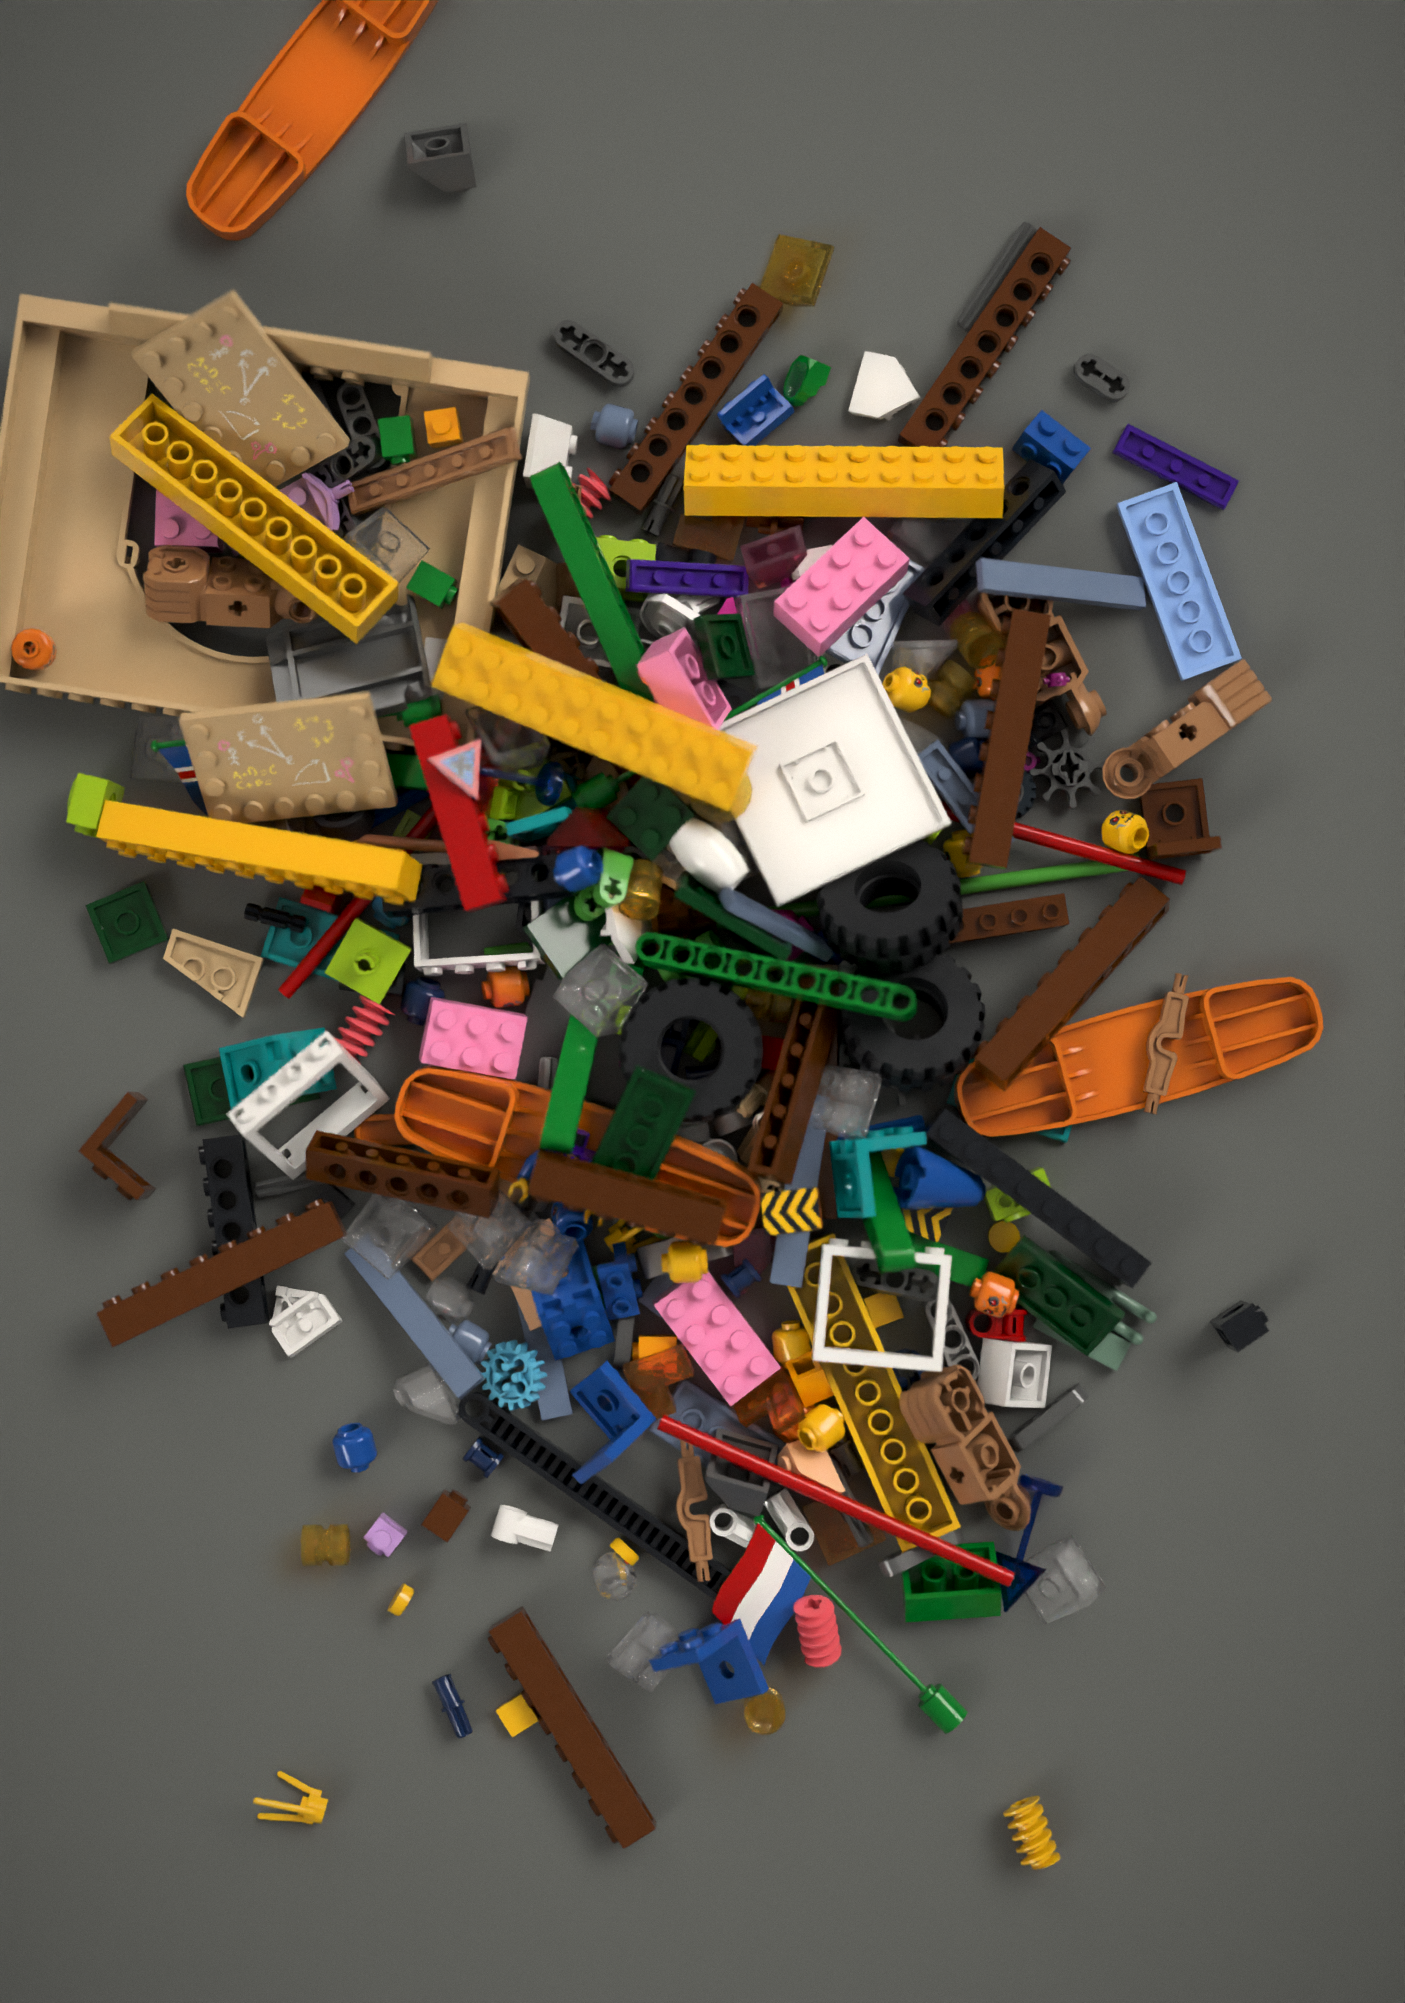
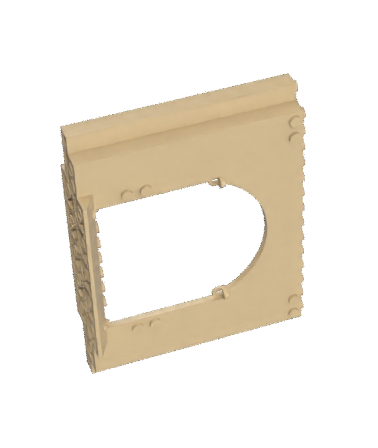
[0,294,530,756]

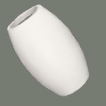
[669,818,749,894]

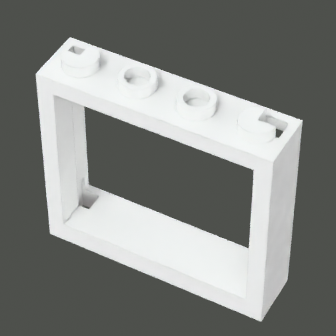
[411,846,545,976]
[228,1031,390,1180]
[812,1238,952,1372]

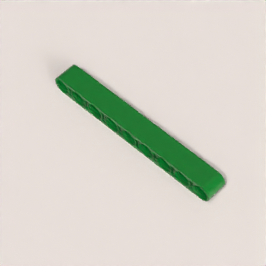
[530,462,655,703]
[635,933,917,1021]

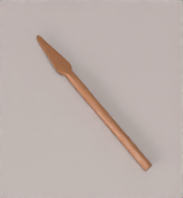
[352,834,539,860]

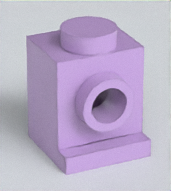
[363,1513,408,1557]

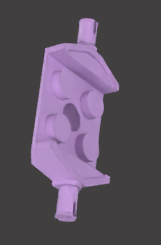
[229,472,354,556]

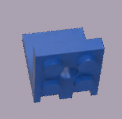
[522,1240,615,1361]
[569,1361,656,1484]
[649,1619,769,1704]

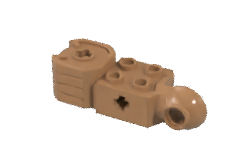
[143,545,321,628]
[977,593,1107,736]
[1102,659,1272,799]
[900,1365,1031,1531]

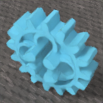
[481,1340,547,1410]

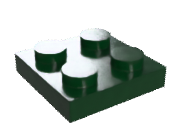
[693,614,755,681]
[606,776,697,861]
[85,881,169,964]

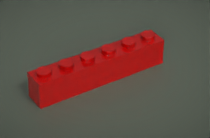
[409,714,509,913]

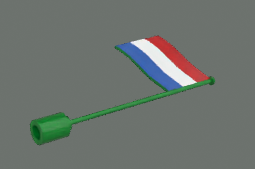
[711,1514,967,1734]

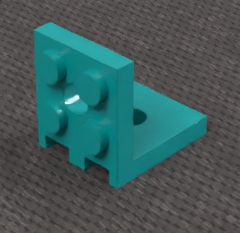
[505,771,588,845]
[219,1027,337,1110]
[829,1126,927,1218]

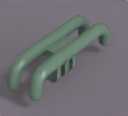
[1048,1250,1157,1345]

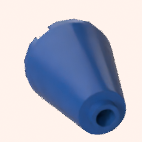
[893,1146,986,1209]

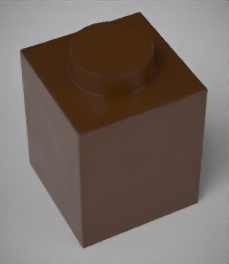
[421,1489,471,1543]

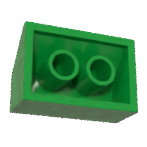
[900,1541,1001,1622]

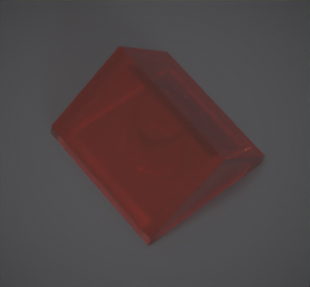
[547,807,633,847]

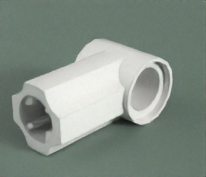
[764,1488,814,1551]
[708,1503,756,1548]
[491,1505,559,1552]

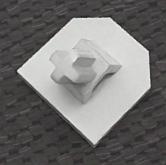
[638,593,720,644]

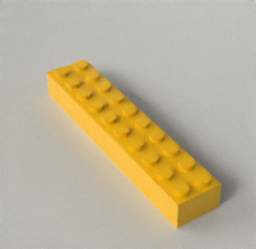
[109,394,399,644]
[684,444,1004,518]
[431,622,758,811]
[96,800,423,905]
[787,1232,961,1553]

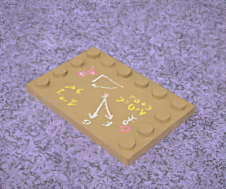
[131,290,350,487]
[179,692,398,823]

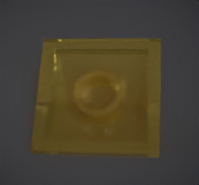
[760,234,835,307]

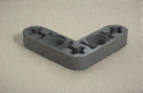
[310,435,382,550]

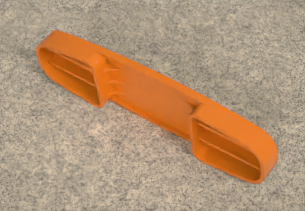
[186,0,438,241]
[954,977,1323,1137]
[394,1065,763,1247]

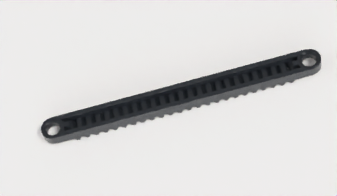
[458,1392,732,1600]

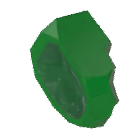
[783,354,832,407]

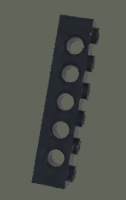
[903,459,1067,626]
[382,849,577,918]
[199,1134,270,1329]

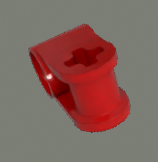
[965,1308,1028,1342]

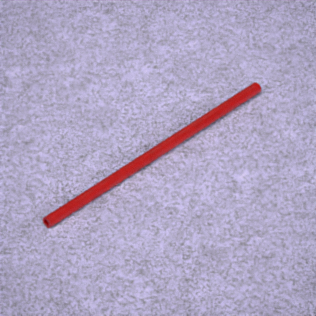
[278,717,520,999]
[941,801,1186,885]
[657,1414,1015,1587]

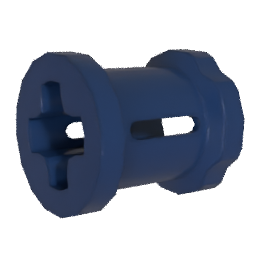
[720,1257,762,1299]
[462,1436,504,1478]

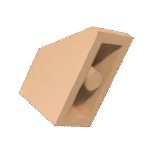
[776,1440,845,1494]

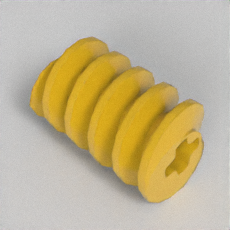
[1003,1796,1061,1870]

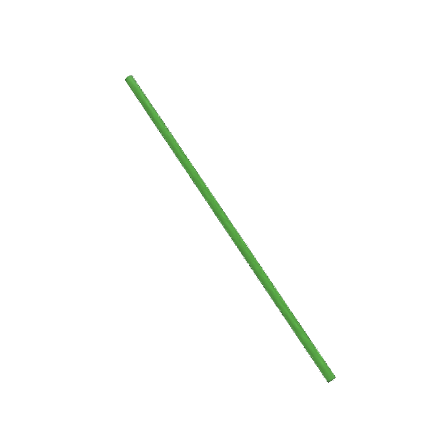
[484,854,1139,956]

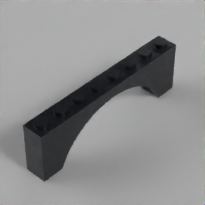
[922,1108,1152,1288]

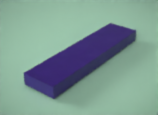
[1112,424,1239,510]
[626,559,749,598]

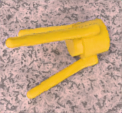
[604,1219,663,1254]
[253,1771,328,1825]

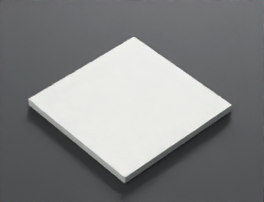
[718,654,951,908]

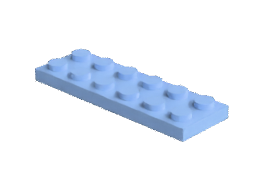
[1116,482,1242,682]

